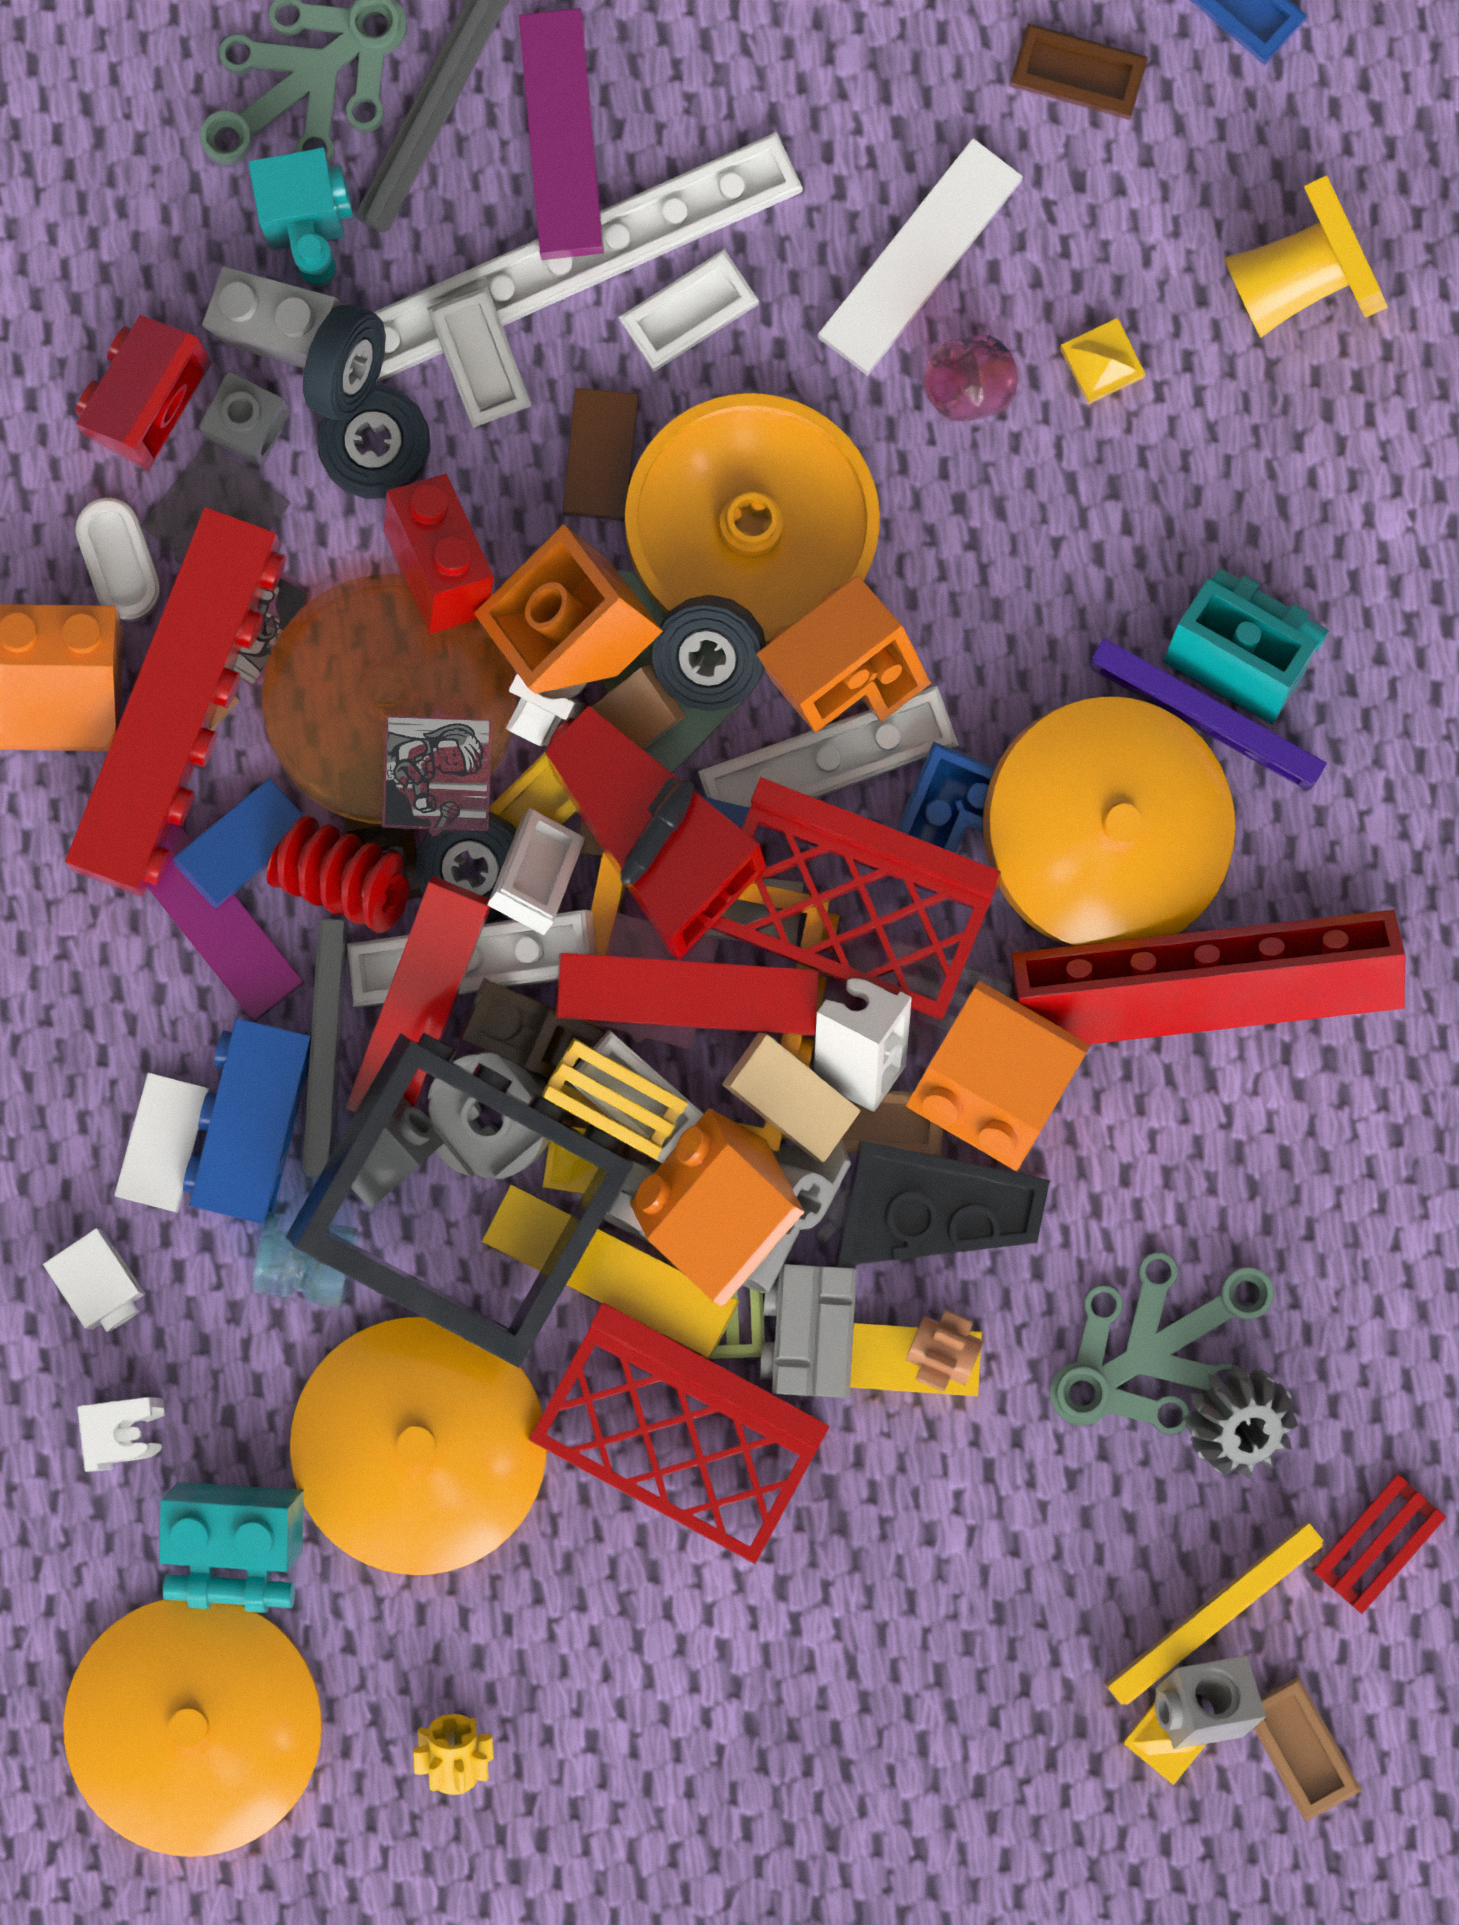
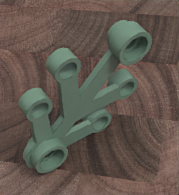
[200,0,407,166]
[1050,1252,1274,1435]

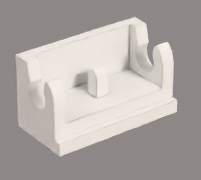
[814,979,912,1112]
[77,1397,165,1472]

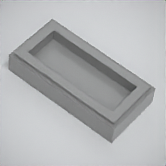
[427,286,532,428]

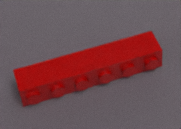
[65,507,286,898]
[1011,909,1405,1044]

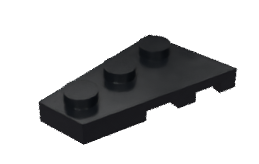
[834,1141,1050,1267]

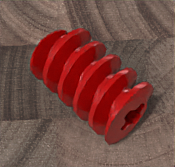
[267,815,410,933]

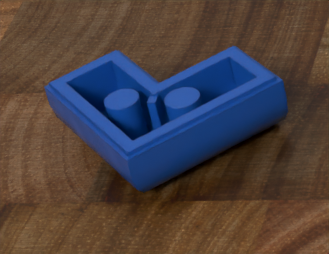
[896,742,995,853]

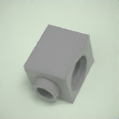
[1155,1655,1266,1750]

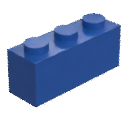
[183,1018,311,1226]

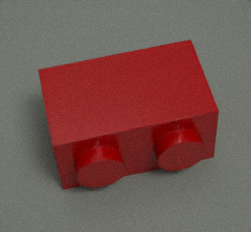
[383,473,494,634]

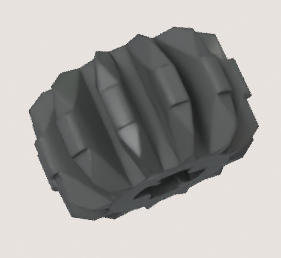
[1184,1364,1299,1478]

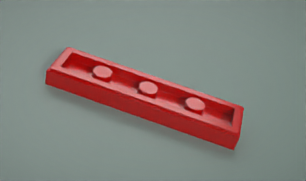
[346,876,491,1112]
[555,953,819,1036]

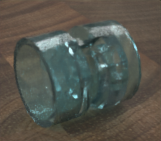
[252,1212,358,1309]

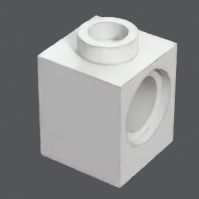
[43,1228,146,1333]

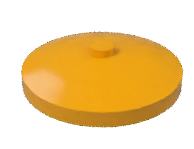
[624,393,880,645]
[983,697,1235,946]
[290,1317,547,1575]
[63,1599,323,1856]

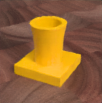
[1223,175,1388,338]

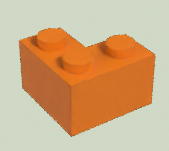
[756,575,931,733]

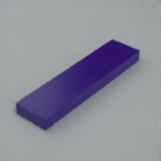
[1090,637,1327,791]

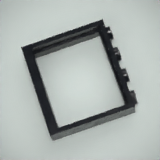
[285,1032,634,1368]

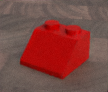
[75,315,212,471]

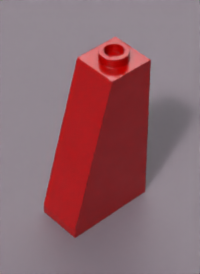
[545,706,766,961]

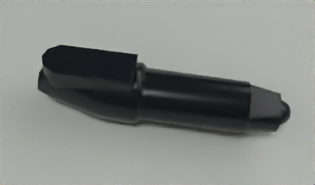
[620,777,694,885]

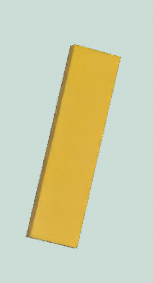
[482,1185,740,1358]
[1104,1522,1324,1705]

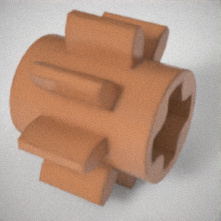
[905,1309,983,1391]

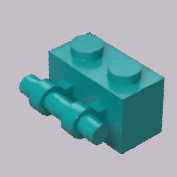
[248,147,353,287]
[1163,567,1330,725]
[159,1482,304,1613]

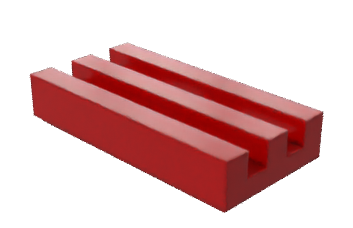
[1312,1474,1446,1614]

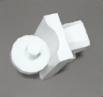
[506,674,587,747]

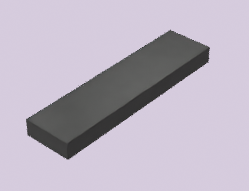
[302,919,349,1178]

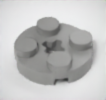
[427,1051,549,1179]

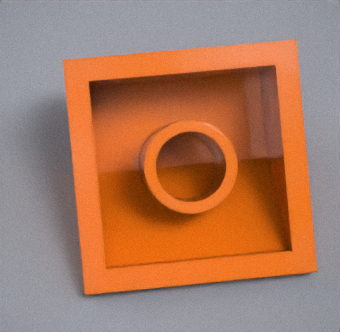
[474,524,663,694]
[0,604,124,751]
[906,980,1091,1171]
[629,1108,804,1307]

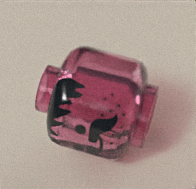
[923,335,1018,422]

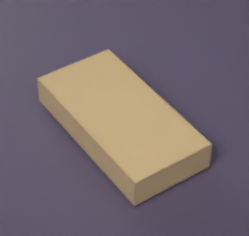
[722,1033,861,1163]

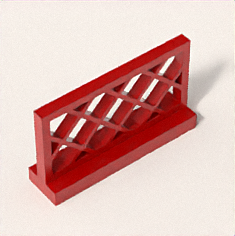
[710,777,1001,1020]
[528,1302,830,1565]

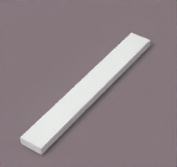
[374,132,803,383]

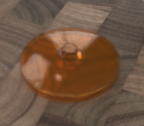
[262,574,518,824]

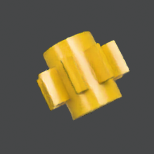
[413,1714,493,1795]

